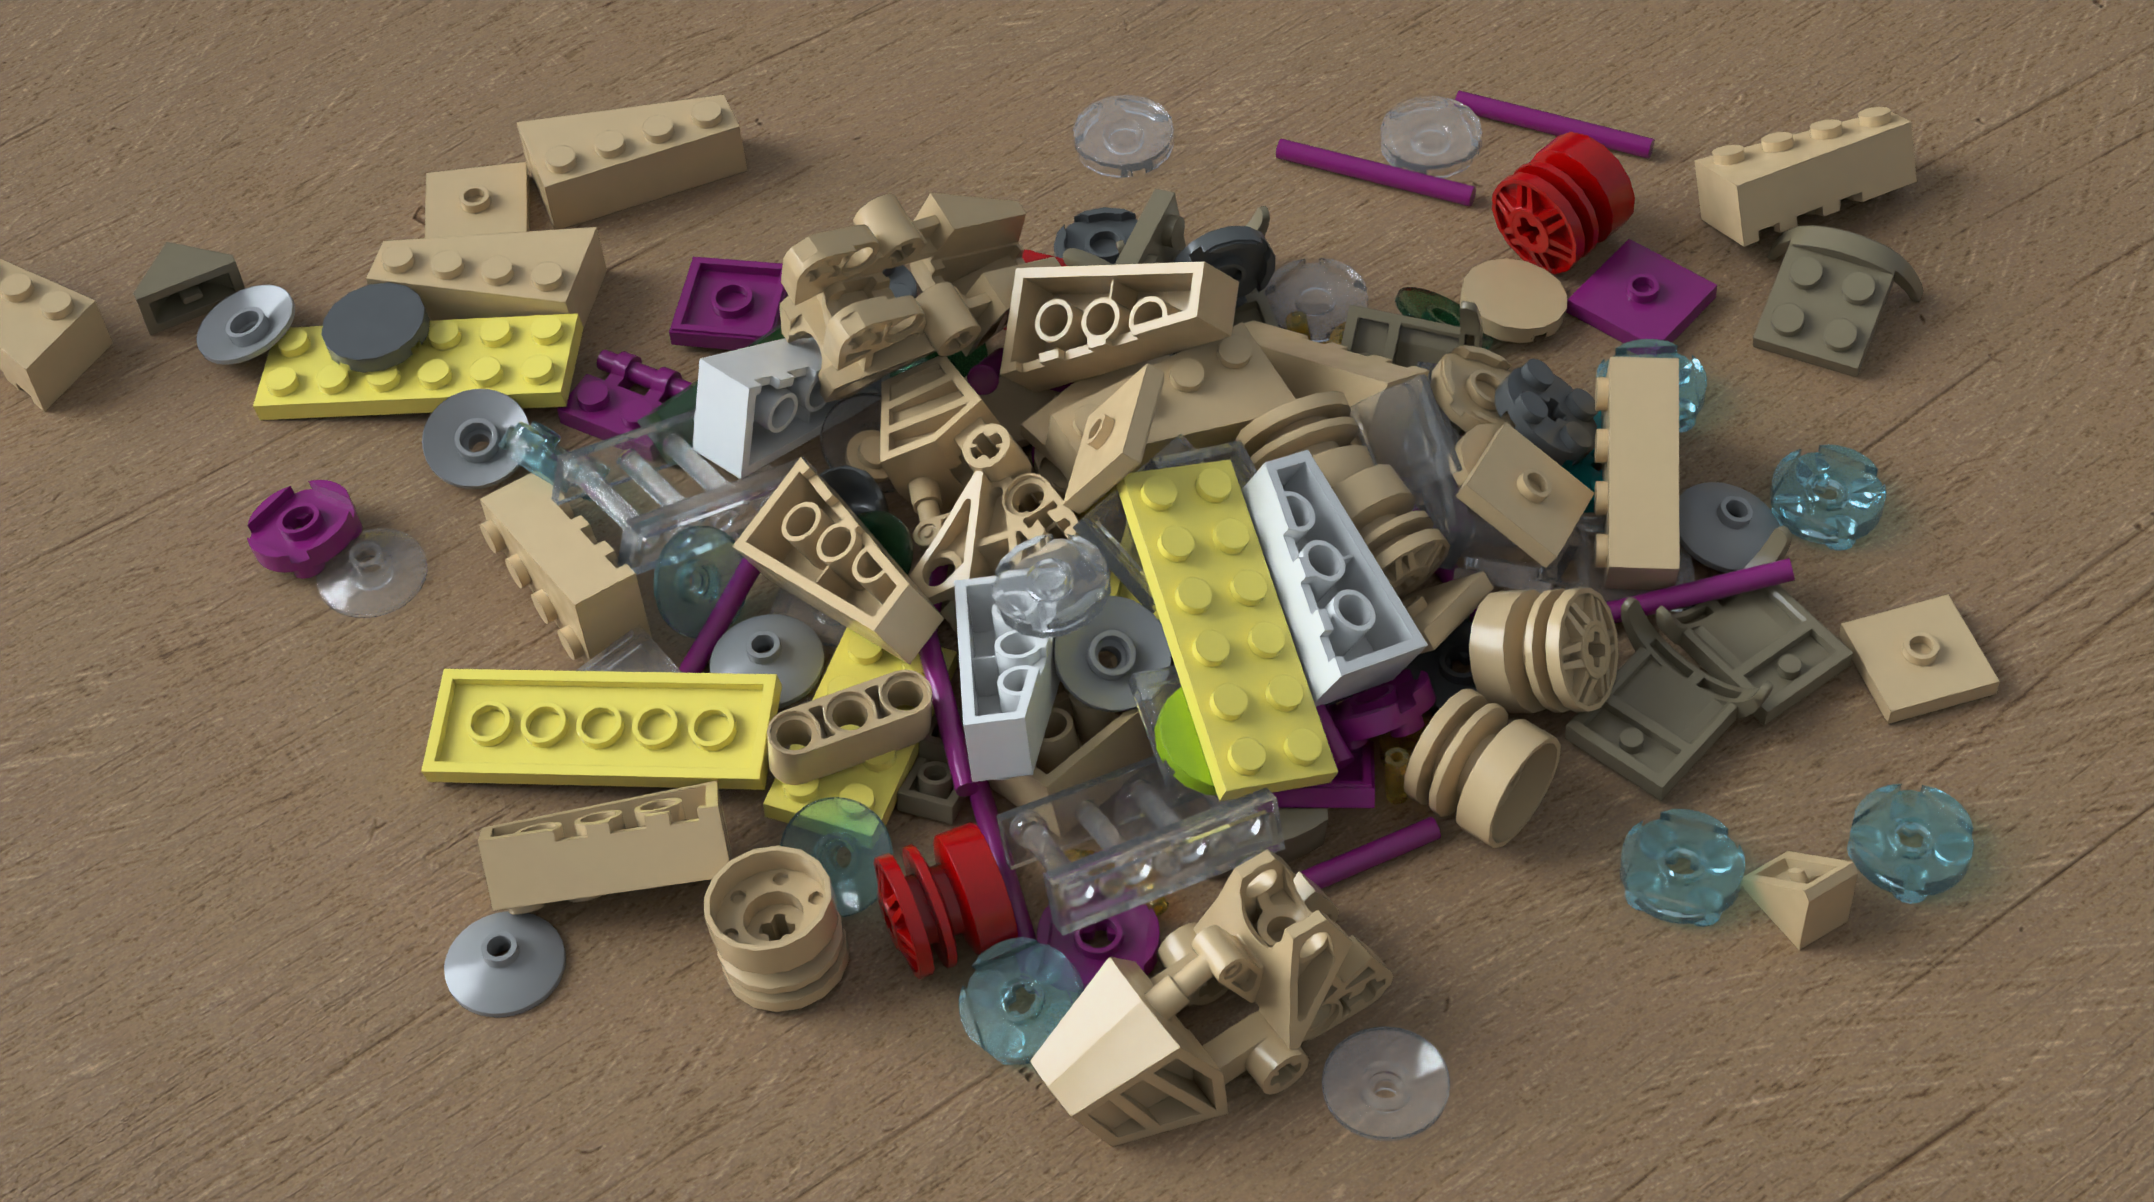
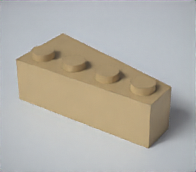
[516,95,748,230]
[0,259,113,412]
[1000,261,1239,393]
[1045,322,1296,482]

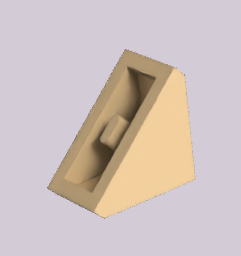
[1740,851,1858,950]

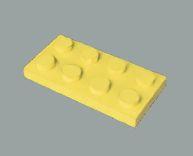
[763,628,958,849]

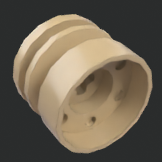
[1236,391,1375,488]
[1332,464,1451,600]
[1469,587,1618,713]
[1404,689,1561,848]
[704,845,849,1012]

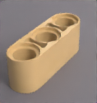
[767,669,932,785]

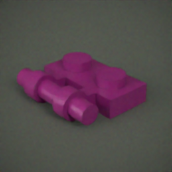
[557,349,692,459]

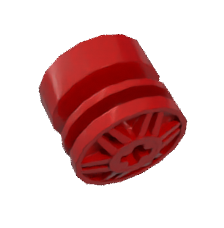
[1492,132,1635,274]
[873,822,1018,979]

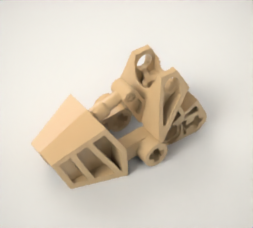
[779,193,1061,403]
[880,355,1113,635]
[1030,849,1393,1147]

